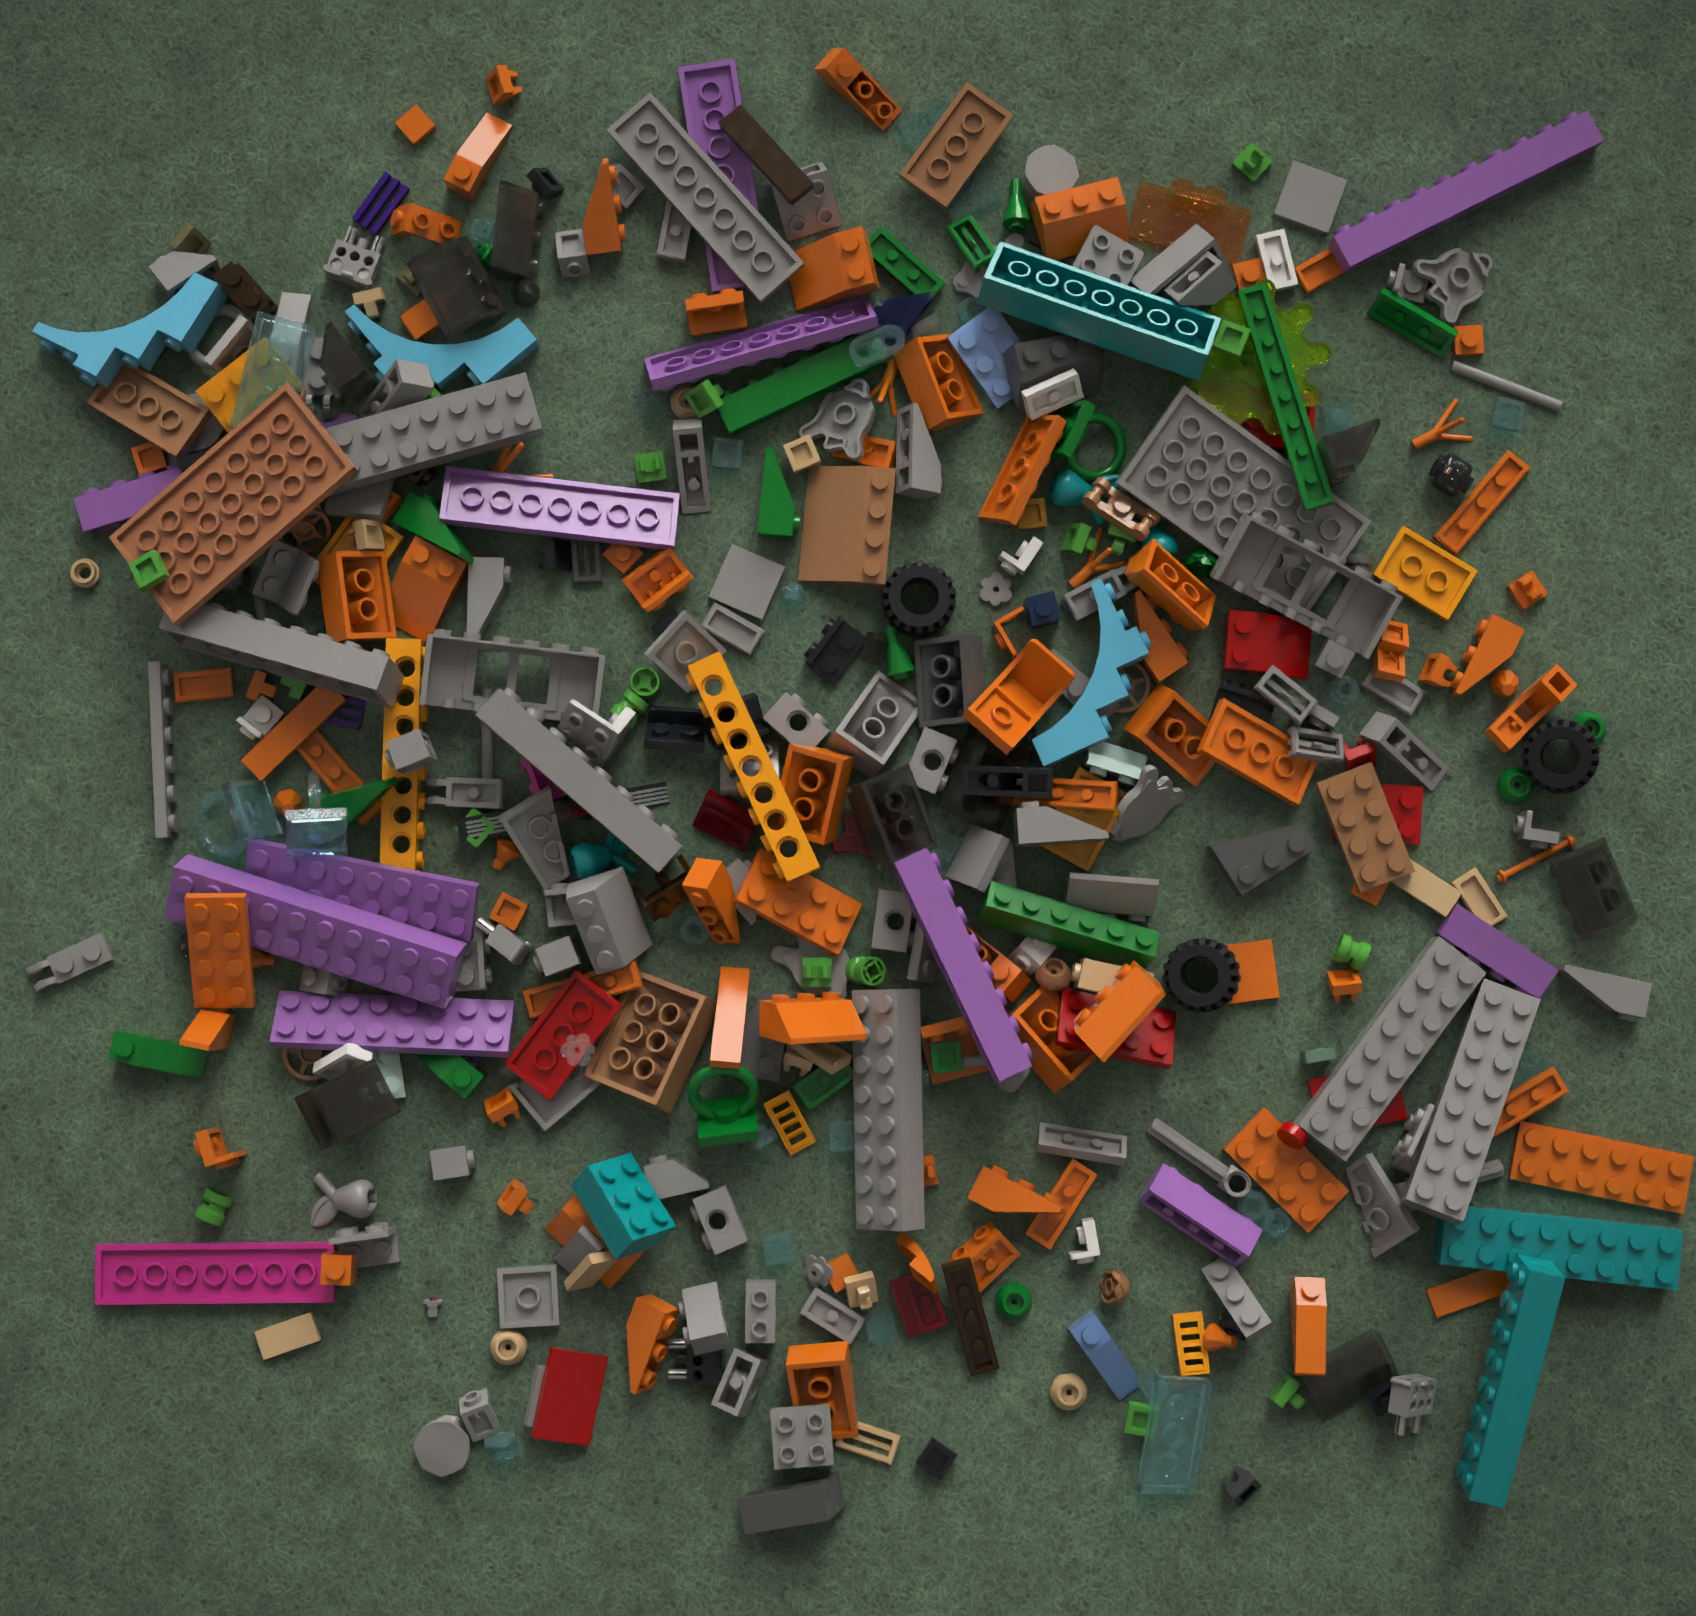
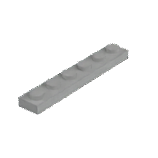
[148,661,178,839]

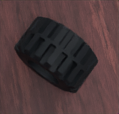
[882,560,956,638]
[1522,719,1600,794]
[1163,938,1241,1013]

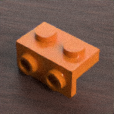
[685,288,748,337]
[622,548,694,613]
[194,1126,246,1170]

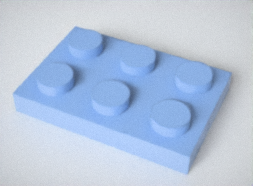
[946,308,1021,409]

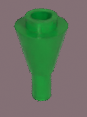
[1002,178,1031,233]
[884,625,915,681]

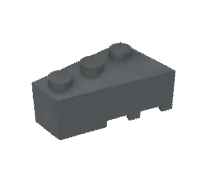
[1206,823,1316,896]
[740,989,793,1082]
[737,1471,846,1537]

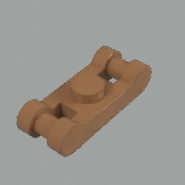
[1082,477,1161,541]

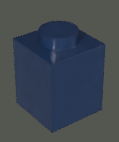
[1023,591,1061,630]

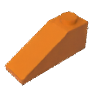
[443,113,513,201]
[179,1008,236,1051]
[1289,1277,1327,1376]

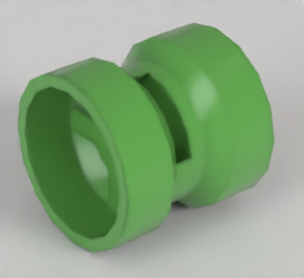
[630,667,661,699]
[609,688,649,729]
[1332,933,1371,972]
[846,956,886,986]
[194,1187,234,1226]

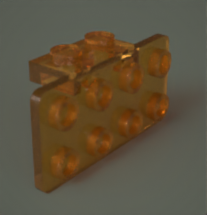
[1128,179,1251,265]

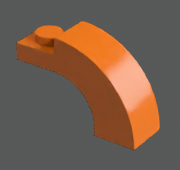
[1484,664,1578,753]

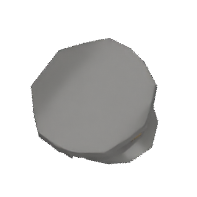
[1022,144,1079,198]
[413,1415,471,1477]

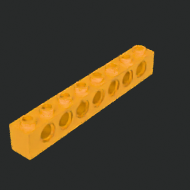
[380,638,429,871]
[686,651,821,883]

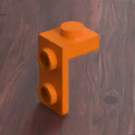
[390,203,462,248]

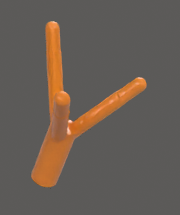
[870,358,898,417]
[1411,398,1473,451]
[1068,528,1128,589]

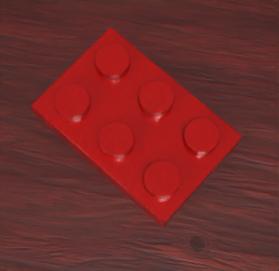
[1331,783,1423,845]

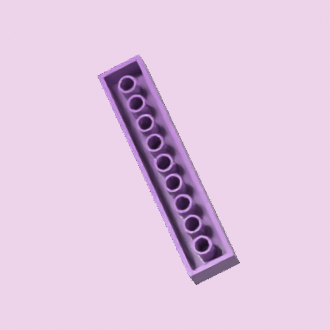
[164,854,467,1009]

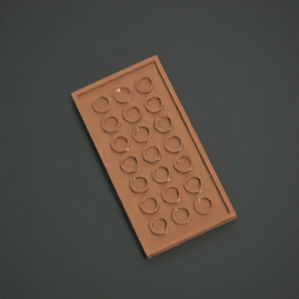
[109,382,358,626]

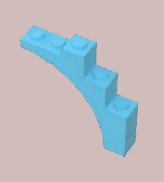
[32,272,228,389]
[345,304,540,390]
[1032,578,1153,767]

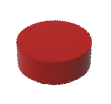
[1277,1122,1308,1150]

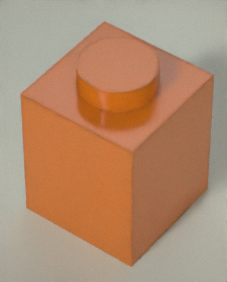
[320,1251,358,1286]

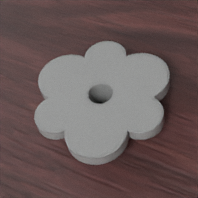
[980,572,1012,606]
[803,1255,834,1287]

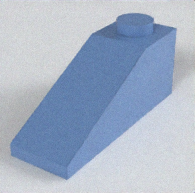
[1067,1310,1143,1401]

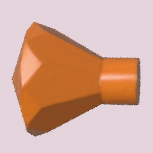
[1491,670,1519,697]
[273,789,302,817]
[492,837,521,871]
[251,947,274,970]
[1203,1322,1237,1351]

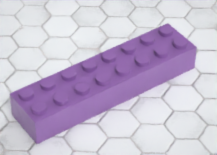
[892,848,1034,1084]

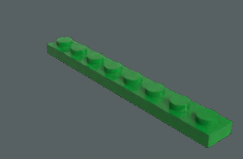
[1237,282,1334,512]

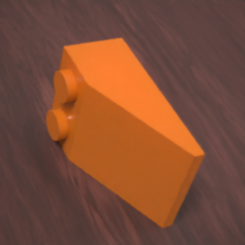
[789,226,880,311]
[390,535,468,642]
[1123,683,1216,788]
[786,1341,859,1439]

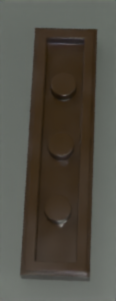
[718,105,814,205]
[941,1257,1000,1376]

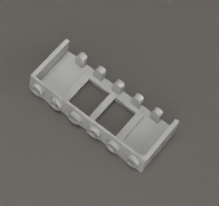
[1210,511,1403,659]
[419,628,605,721]

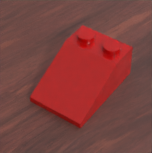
[1220,610,1312,680]

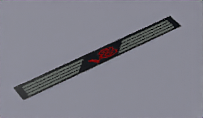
[456,782,670,842]

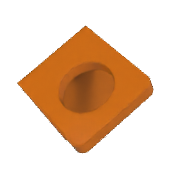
[992,606,1025,659]

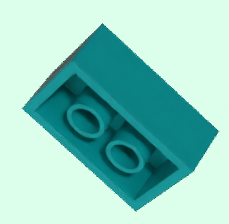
[571,1153,676,1260]

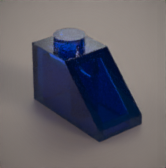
[873,291,937,344]

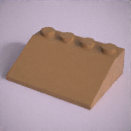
[798,466,896,589]
[583,971,716,1114]

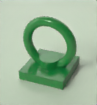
[1050,400,1127,482]
[687,1065,759,1147]

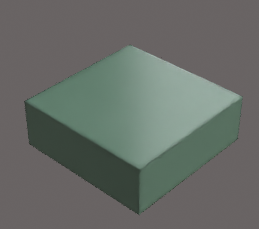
[1301,1046,1336,1064]

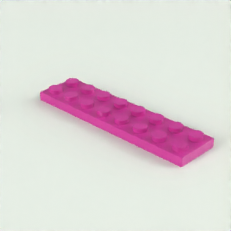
[95,1241,336,1305]

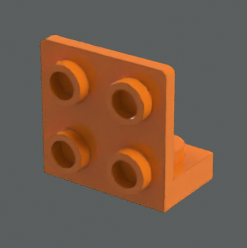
[920,1016,988,1084]

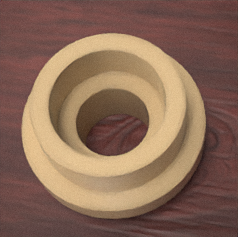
[70,558,101,588]

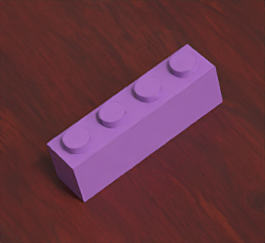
[1435,903,1559,999]
[1138,1163,1263,1267]

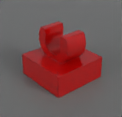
[1343,737,1376,771]

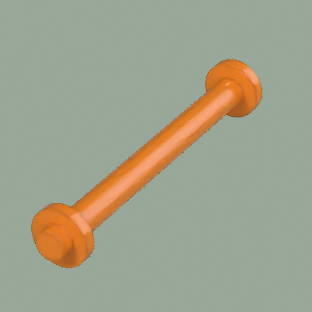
[1496,834,1576,883]

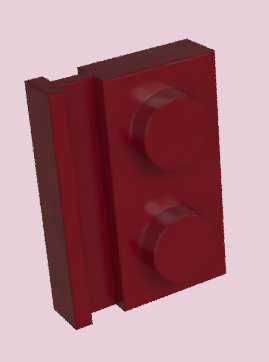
[692,789,757,852]
[889,1273,949,1338]

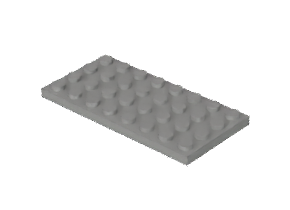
[1115,385,1372,611]

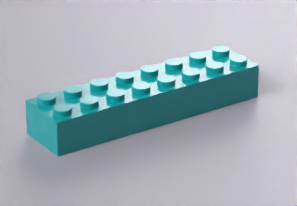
[977,241,1221,381]
[1433,1205,1683,1290]
[1455,1253,1565,1508]

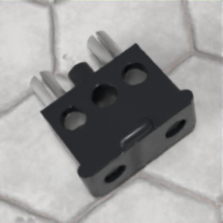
[667,1339,725,1388]

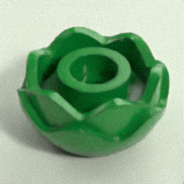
[1184,549,1218,579]
[1573,711,1607,745]
[1497,768,1534,803]
[996,1282,1032,1320]

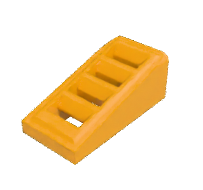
[763,1090,817,1156]
[1172,1311,1210,1376]

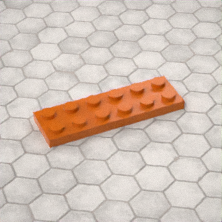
[1508,1121,1694,1214]

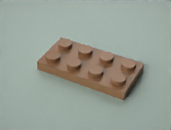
[899,82,1014,211]
[86,363,213,459]
[1315,762,1415,893]

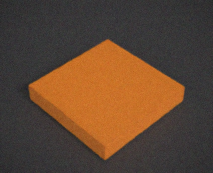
[1215,939,1280,1004]

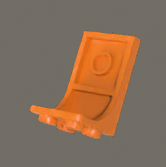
[962,639,1076,755]

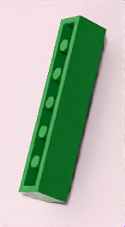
[717,328,887,438]
[977,880,1160,970]

